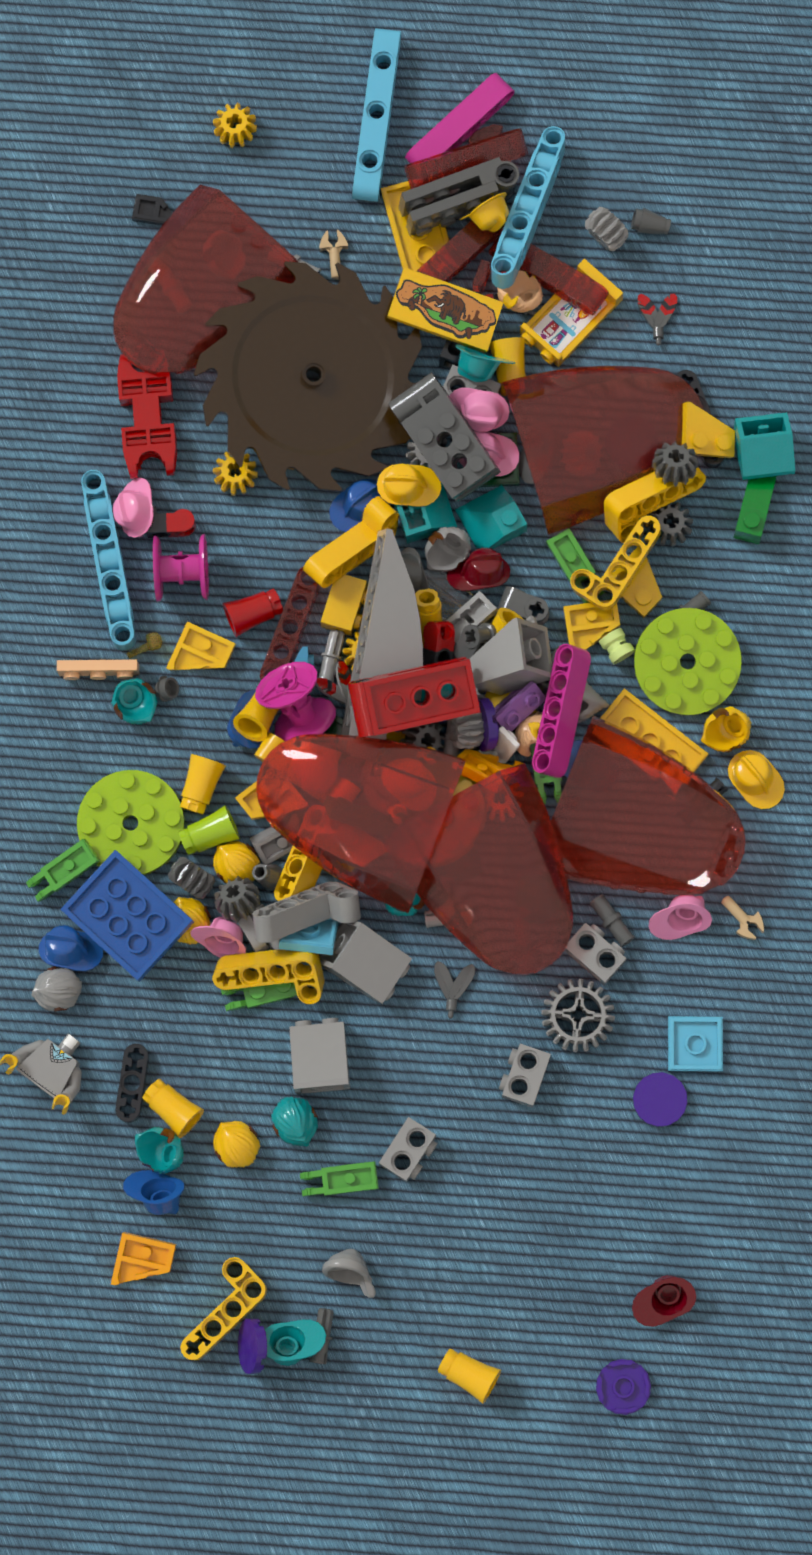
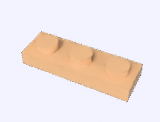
[57,659,139,680]

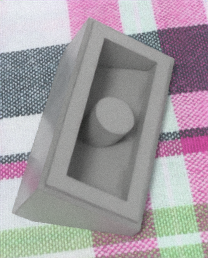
[250,813,302,864]

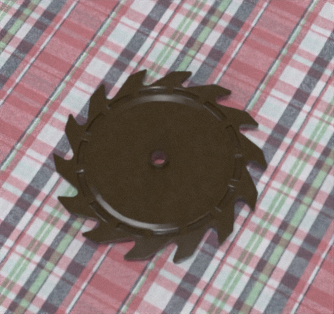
[194,261,422,491]

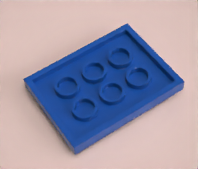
[60,850,194,982]

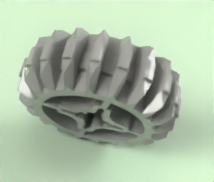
[541,979,615,1053]

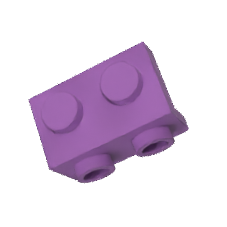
[492,681,546,732]

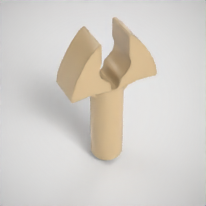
[319,230,348,280]
[721,896,764,940]

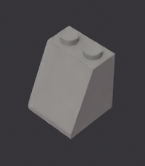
[469,617,552,695]
[319,921,412,1004]
[289,1018,350,1094]

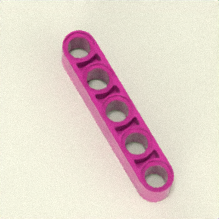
[405,73,515,177]
[532,644,591,778]

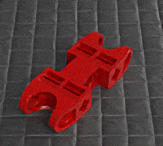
[117,350,178,479]

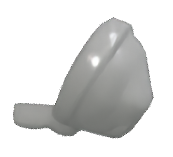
[322,1249,376,1298]

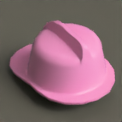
[449,388,510,432]
[459,431,519,477]
[112,478,154,538]
[648,894,712,940]
[191,917,246,958]

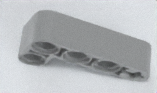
[252,882,361,943]

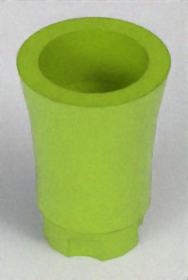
[178,805,240,855]

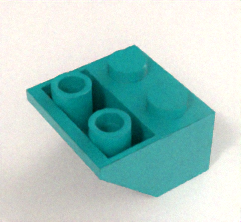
[734,412,795,480]
[394,483,457,544]

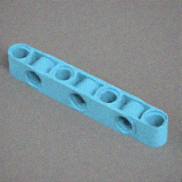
[352,28,401,202]
[491,126,565,289]
[81,470,136,651]

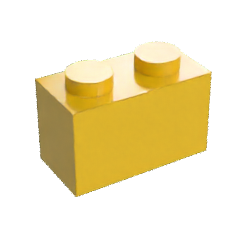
[321,575,368,636]

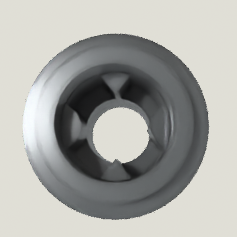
[631,208,671,235]
[252,864,282,891]

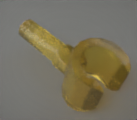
[127,632,162,659]

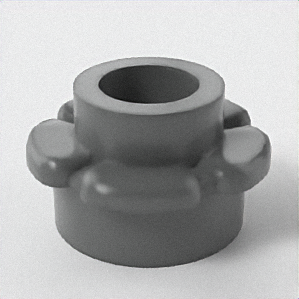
[155,676,179,702]

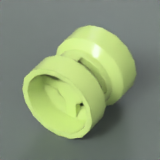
[599,628,635,665]

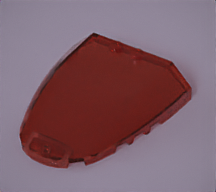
[113,184,299,374]
[502,366,703,535]
[534,716,745,895]
[256,734,466,913]
[382,763,573,975]

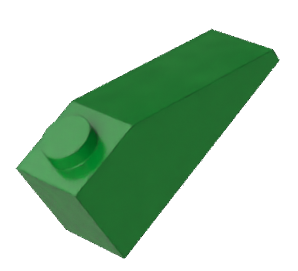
[733,476,777,544]

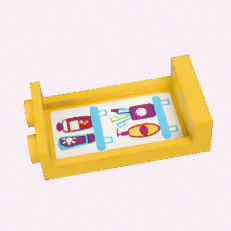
[520,259,623,367]

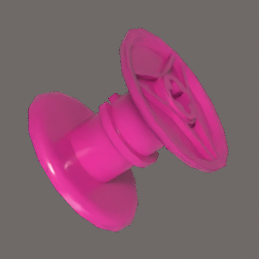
[153,534,209,602]
[255,662,336,745]

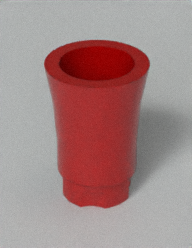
[222,589,284,637]

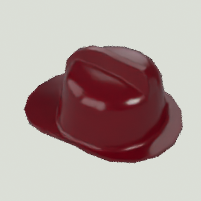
[447,548,511,591]
[632,1275,696,1327]

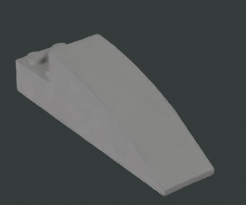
[339,529,423,748]

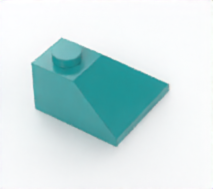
[455,485,527,549]

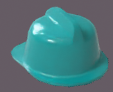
[456,345,516,382]
[265,1320,326,1366]

